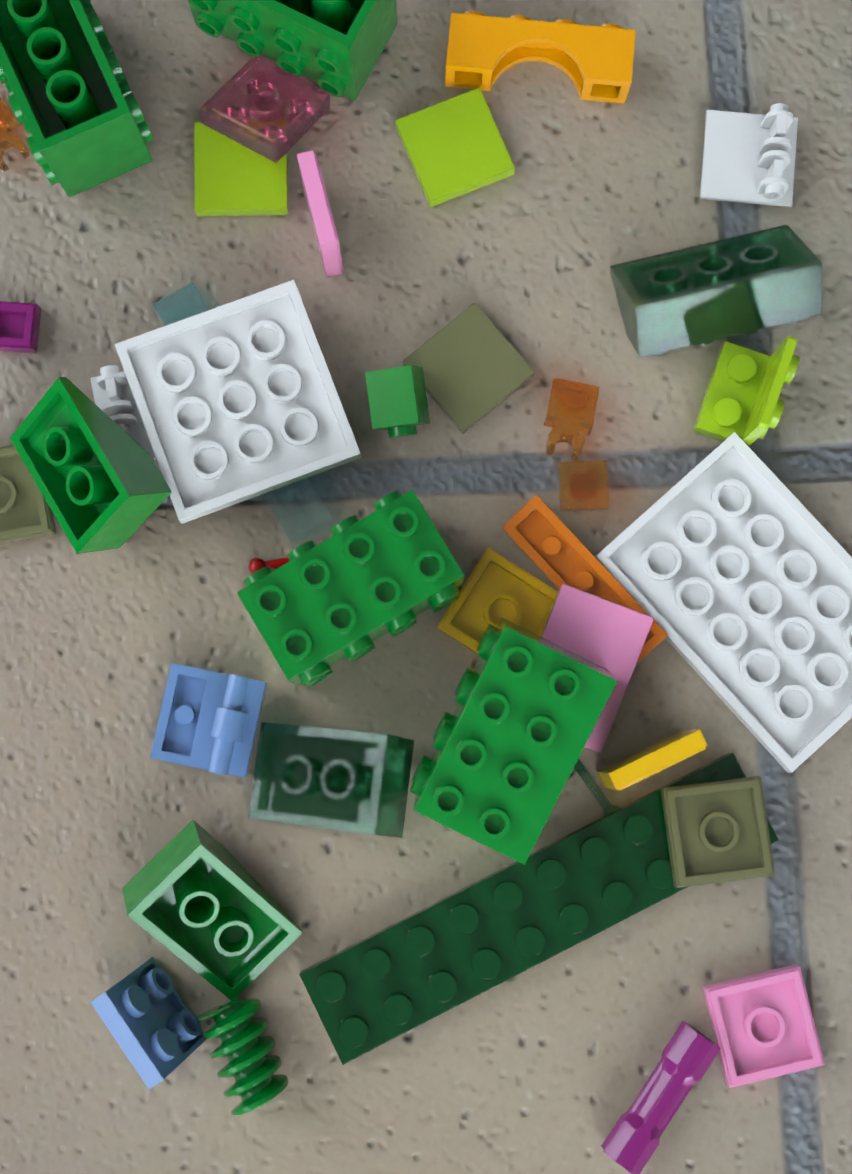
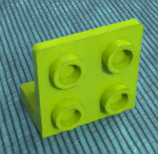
[693,336,800,446]

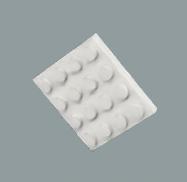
[114,280,361,524]

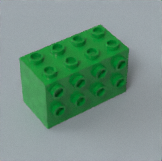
[0,0,154,198]
[188,0,397,101]
[237,489,465,687]
[410,618,617,865]

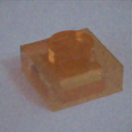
[558,460,610,512]

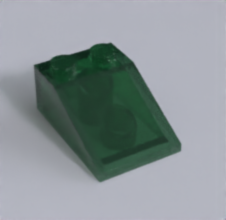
[248,722,415,838]

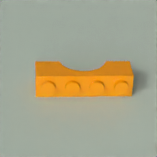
[445,11,636,104]

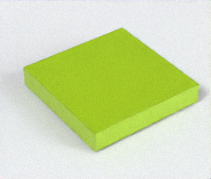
[395,87,515,208]
[194,120,289,217]

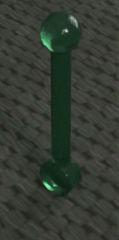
[574,758,621,817]

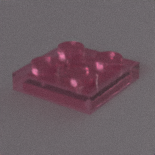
[199,56,330,163]

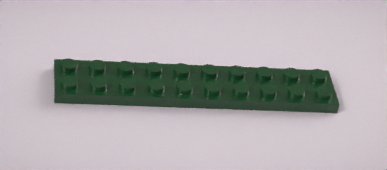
[299,753,779,1065]

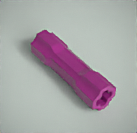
[601,1021,721,1174]

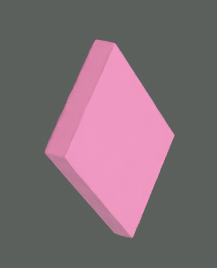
[541,583,654,753]

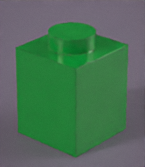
[365,365,430,438]

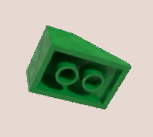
[10,377,172,554]
[122,820,303,1001]

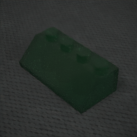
[610,224,823,357]

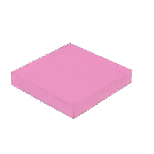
[296,150,343,278]
[702,964,825,1088]

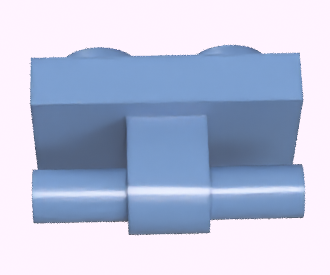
[150,663,268,778]
[90,957,207,1089]

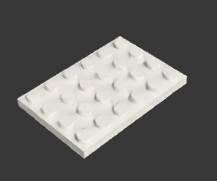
[595,432,852,773]

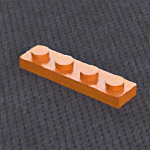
[502,495,668,664]

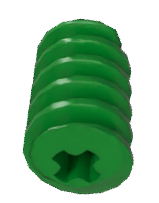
[197,998,289,1115]

